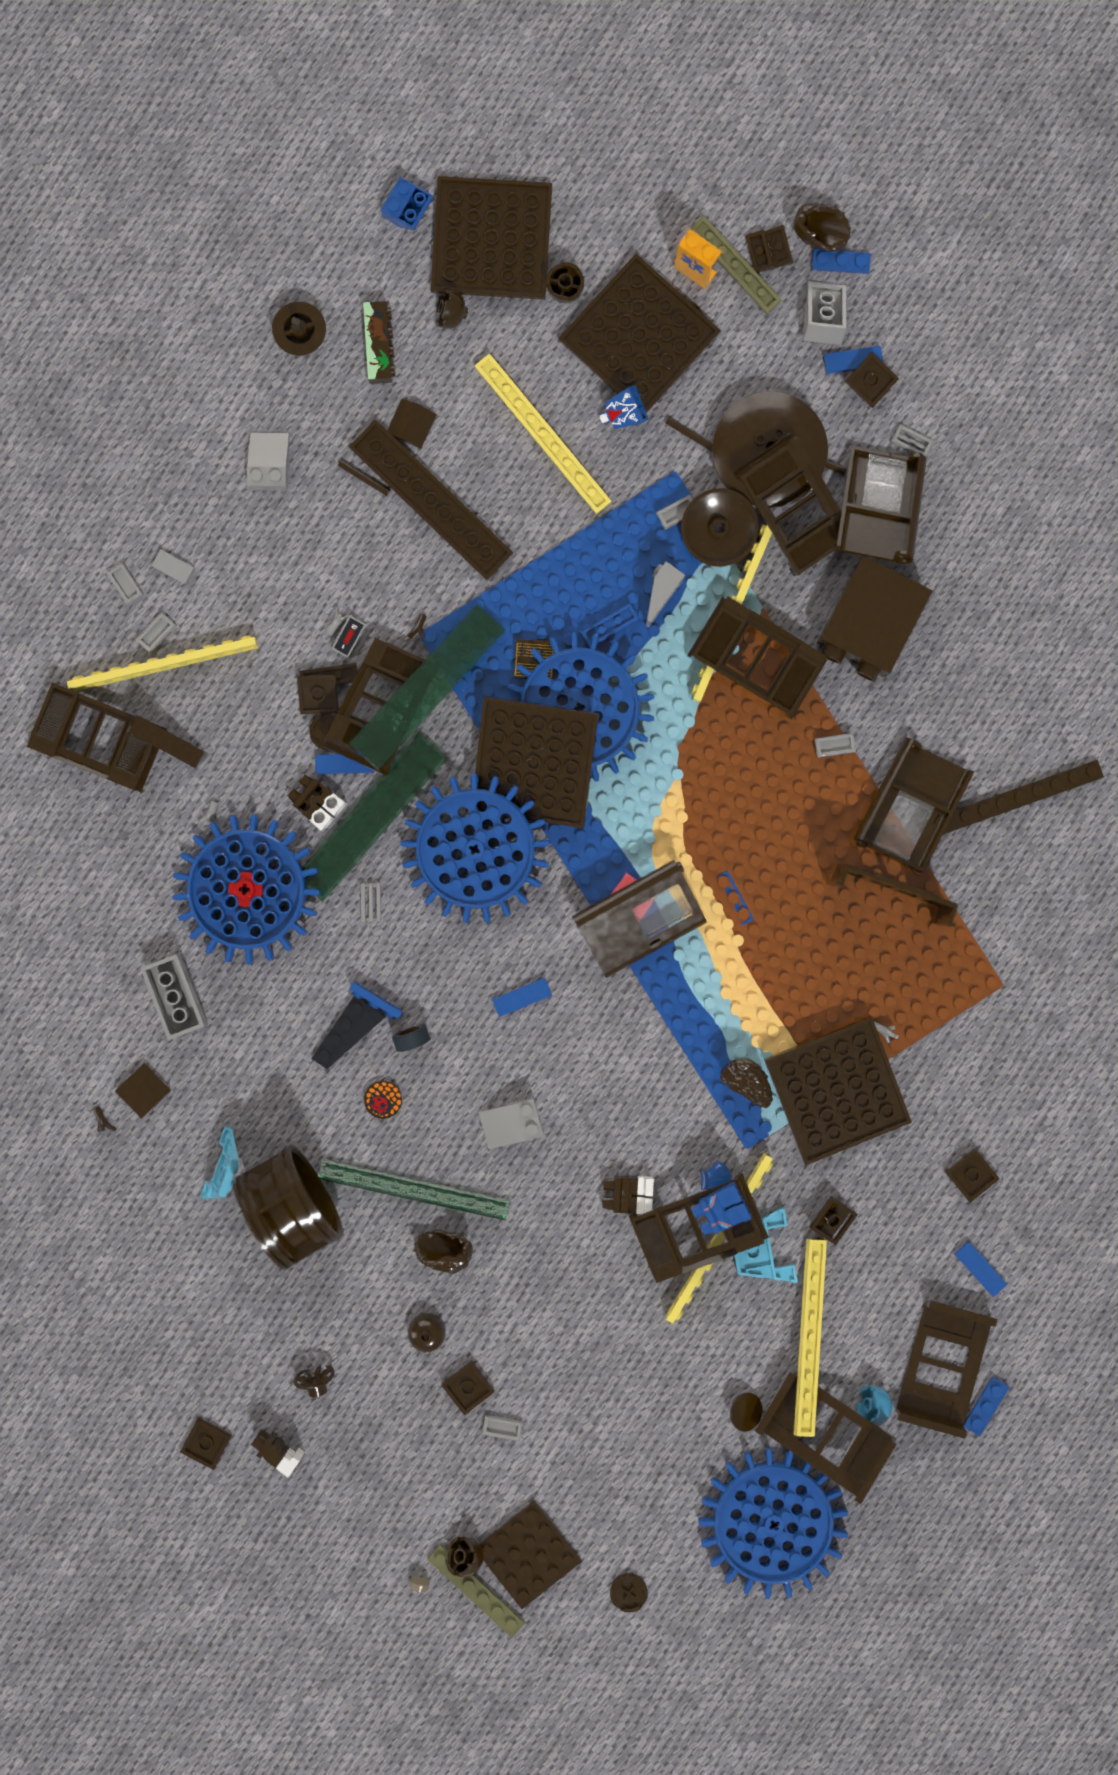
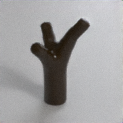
[407,614,427,639]
[92,1106,117,1132]

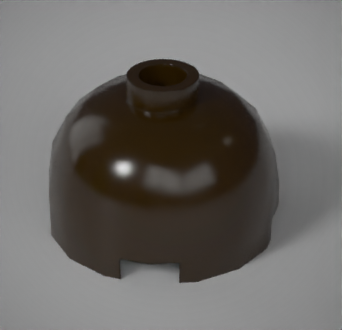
[546,262,585,303]
[435,288,468,329]
[408,1313,446,1353]
[445,1536,484,1577]

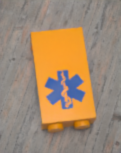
[674,229,722,289]

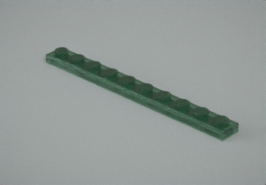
[318,1159,510,1221]

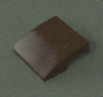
[745,225,794,273]
[115,1063,171,1119]

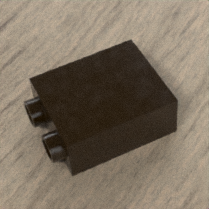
[816,556,933,682]

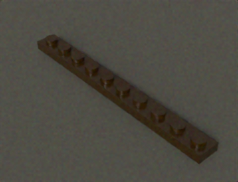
[916,760,1104,835]

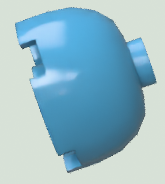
[857,1386,893,1425]

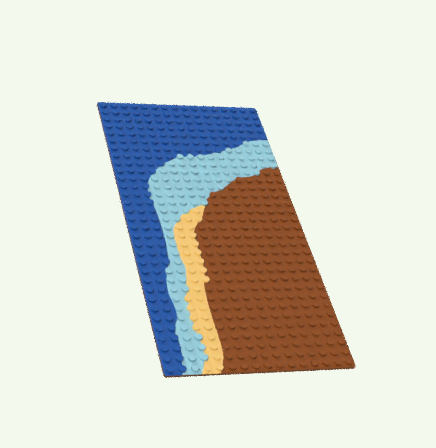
[419,472,1003,1149]

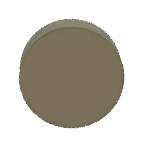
[410,1576,430,1592]

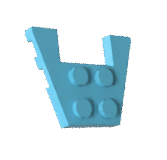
[200,1127,239,1199]
[734,1207,798,1283]

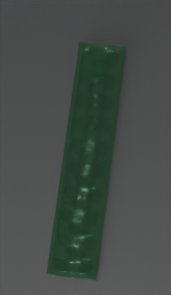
[349,605,506,771]
[302,733,448,902]

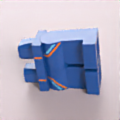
[692,1181,752,1235]

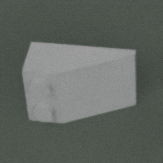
[803,281,846,345]
[247,433,289,491]
[646,562,685,628]
[479,1097,544,1149]

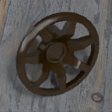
[293,1366,335,1398]

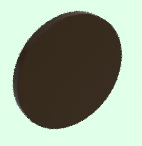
[730,1392,762,1432]

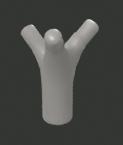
[326,609,353,636]
[200,801,218,833]
[874,1021,899,1043]

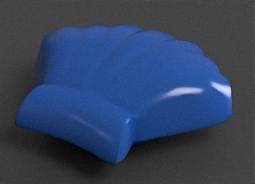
[700,1161,732,1190]

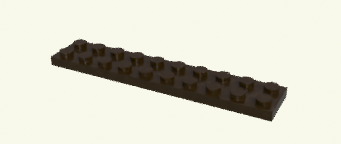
[349,419,513,581]

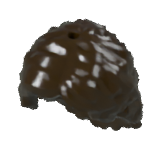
[793,202,851,252]
[720,1058,773,1109]
[414,1229,473,1274]

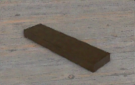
[127,714,204,768]

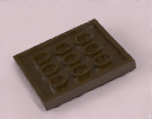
[479,1500,582,1609]

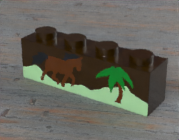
[363,301,396,384]

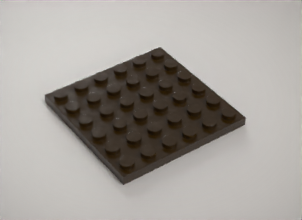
[431,176,552,300]
[558,253,721,413]
[475,696,599,828]
[764,1016,912,1166]

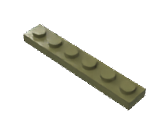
[689,215,781,315]
[427,1544,525,1638]

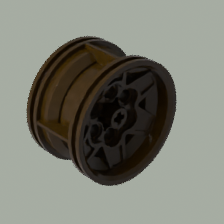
[233,1145,344,1270]

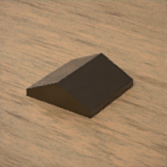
[387,399,437,449]
[809,1196,858,1245]

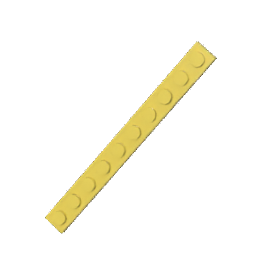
[475,354,611,515]
[691,524,772,703]
[67,636,259,692]
[665,1153,773,1324]
[794,1239,827,1437]

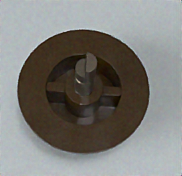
[272,301,326,356]

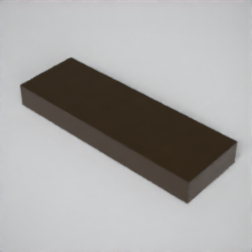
[299,663,358,685]

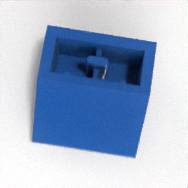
[381,177,434,230]

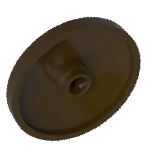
[681,488,759,567]

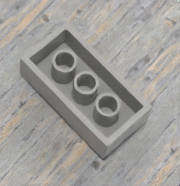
[140,954,208,1040]

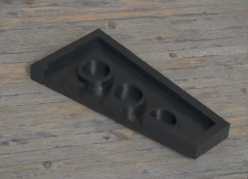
[311,996,386,1069]

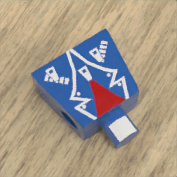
[600,385,649,429]

